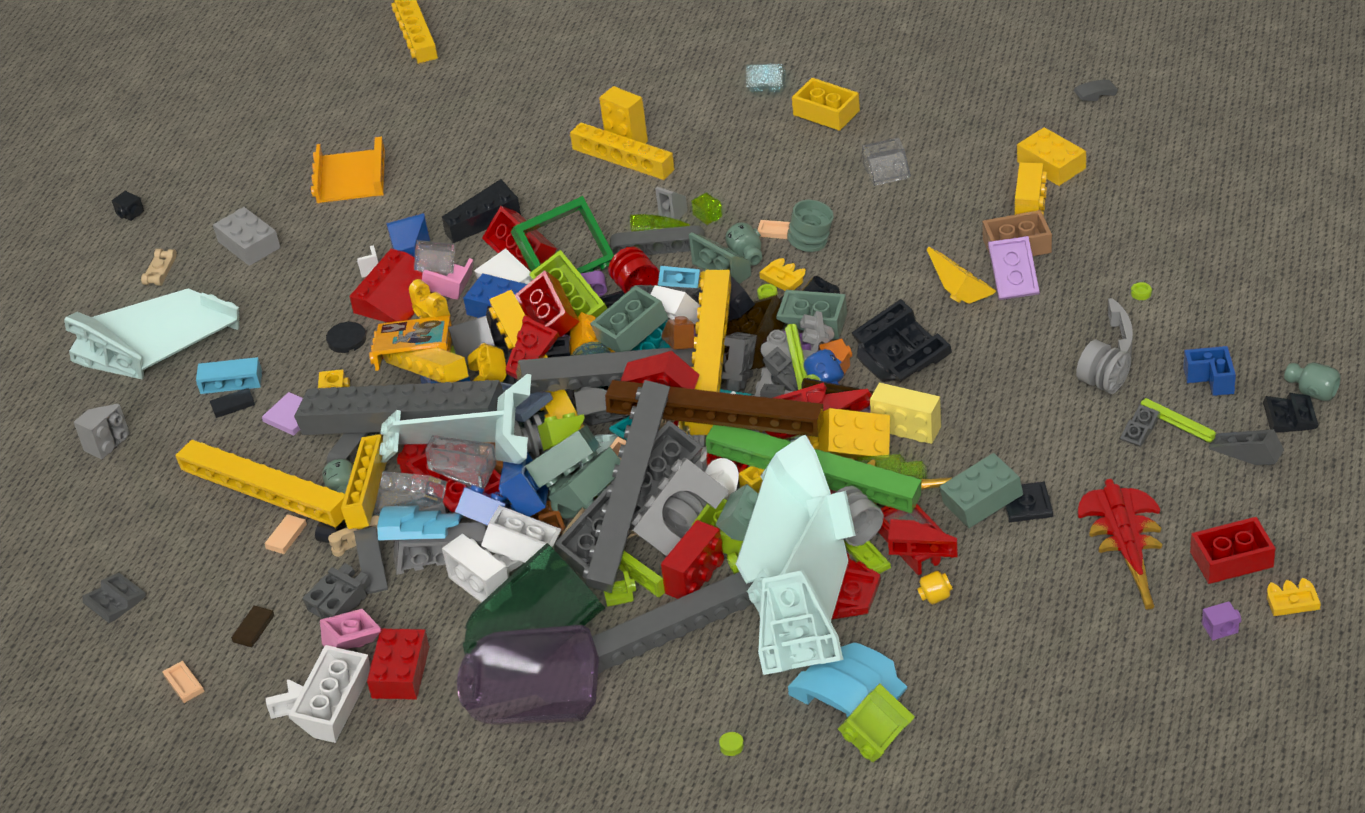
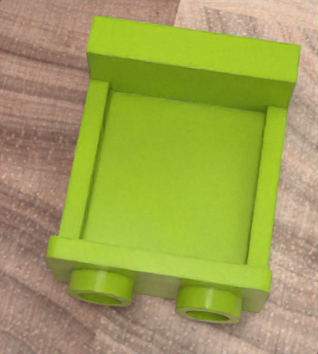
[838,683,915,762]

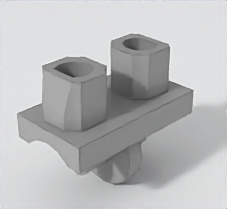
[800,311,834,351]

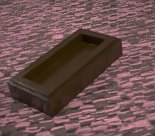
[231,605,275,648]

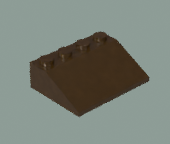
[724,295,785,370]

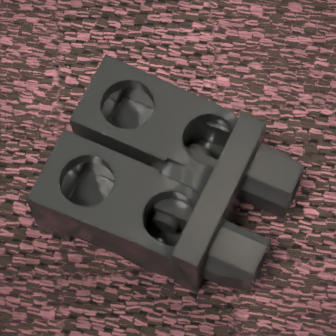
[722,332,757,392]
[302,563,370,619]

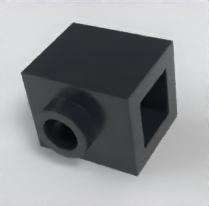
[112,191,144,221]

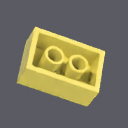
[870,383,941,444]

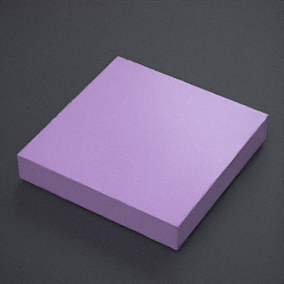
[262,392,303,435]

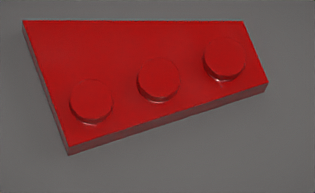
[505,316,559,379]

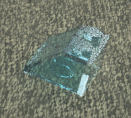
[746,64,786,92]

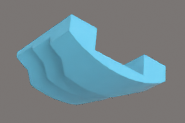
[377,506,463,540]
[788,642,907,717]

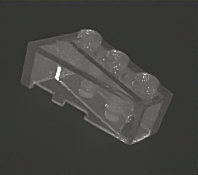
[425,435,497,489]
[374,471,447,515]

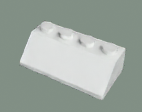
[289,645,370,743]

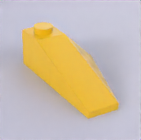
[927,247,996,304]

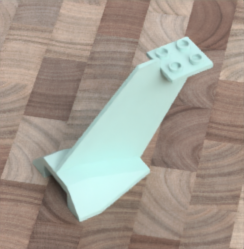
[64,289,240,379]
[379,374,531,464]
[736,435,831,616]
[758,491,856,675]

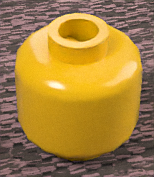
[917,571,953,605]

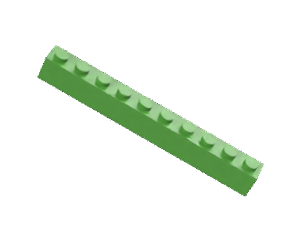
[706,425,921,513]

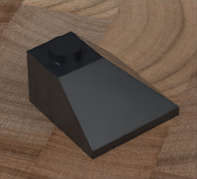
[694,269,755,322]

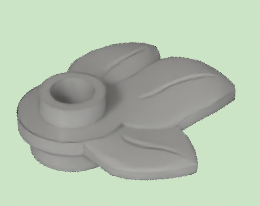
[761,330,791,359]

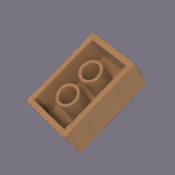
[982,210,1052,256]

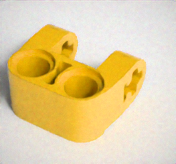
[409,279,450,319]
[467,343,507,382]

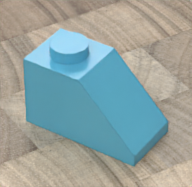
[658,266,700,288]

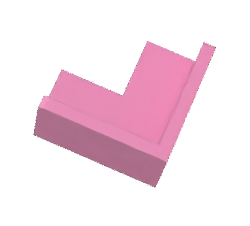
[422,258,473,300]

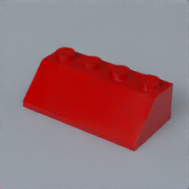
[482,206,557,272]

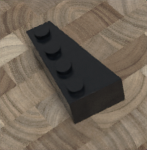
[442,179,521,244]

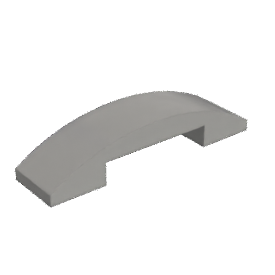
[1108,298,1133,356]

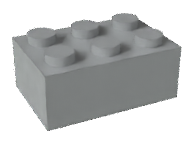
[213,207,280,266]

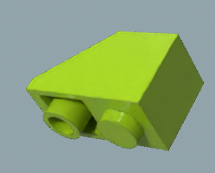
[537,413,585,451]

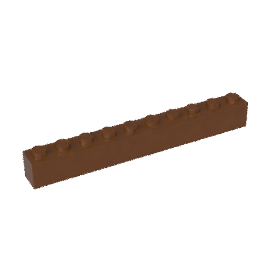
[605,380,824,437]

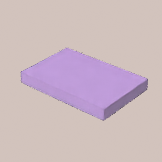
[988,236,1040,300]

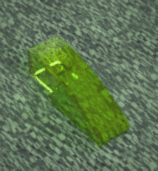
[630,214,690,232]
[858,454,927,479]

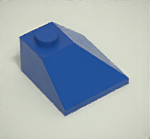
[386,213,431,259]

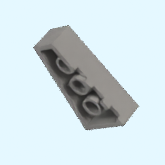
[393,522,487,575]

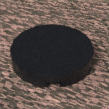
[326,322,366,353]

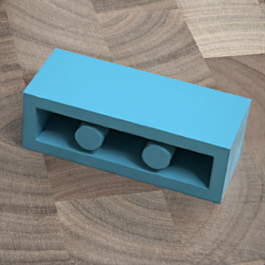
[196,357,262,394]

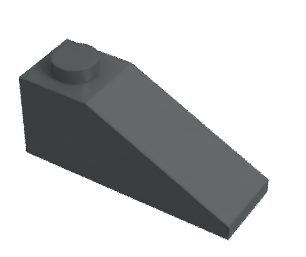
[1209,429,1284,465]

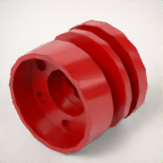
[608,247,660,294]

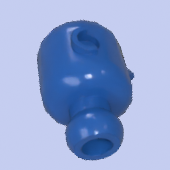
[804,349,844,384]

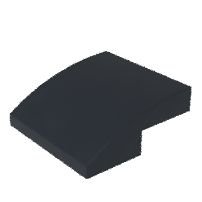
[1263,392,1319,433]

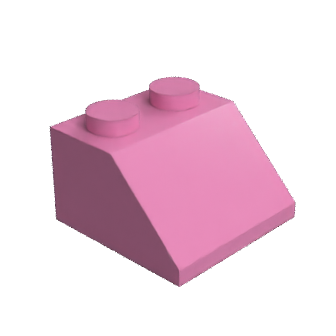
[320,609,381,650]

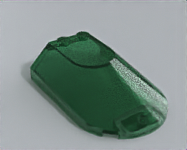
[463,543,605,681]

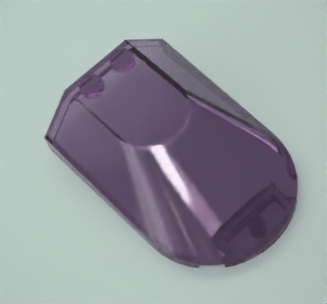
[457,625,599,725]

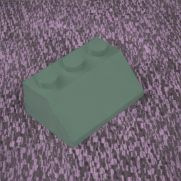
[689,232,751,284]
[549,447,621,511]

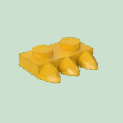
[759,258,806,291]
[1267,578,1321,616]

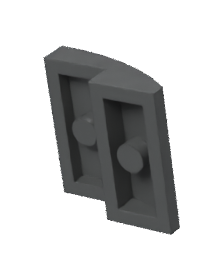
[448,316,496,365]
[82,573,146,623]

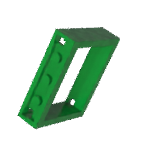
[511,196,614,274]

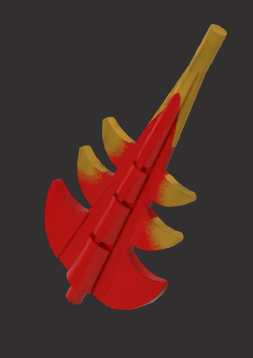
[1077,479,1162,610]

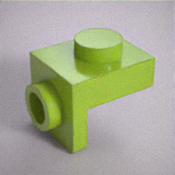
[603,571,636,607]

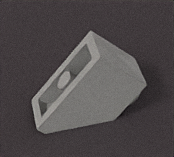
[655,186,688,223]

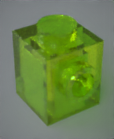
[691,192,722,225]

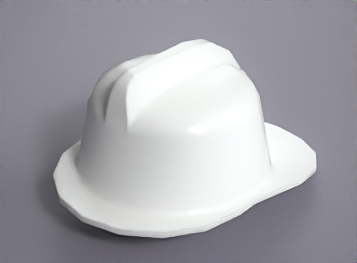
[705,458,739,500]

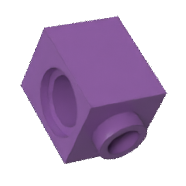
[1202,601,1241,640]

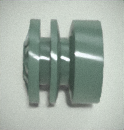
[787,200,834,252]

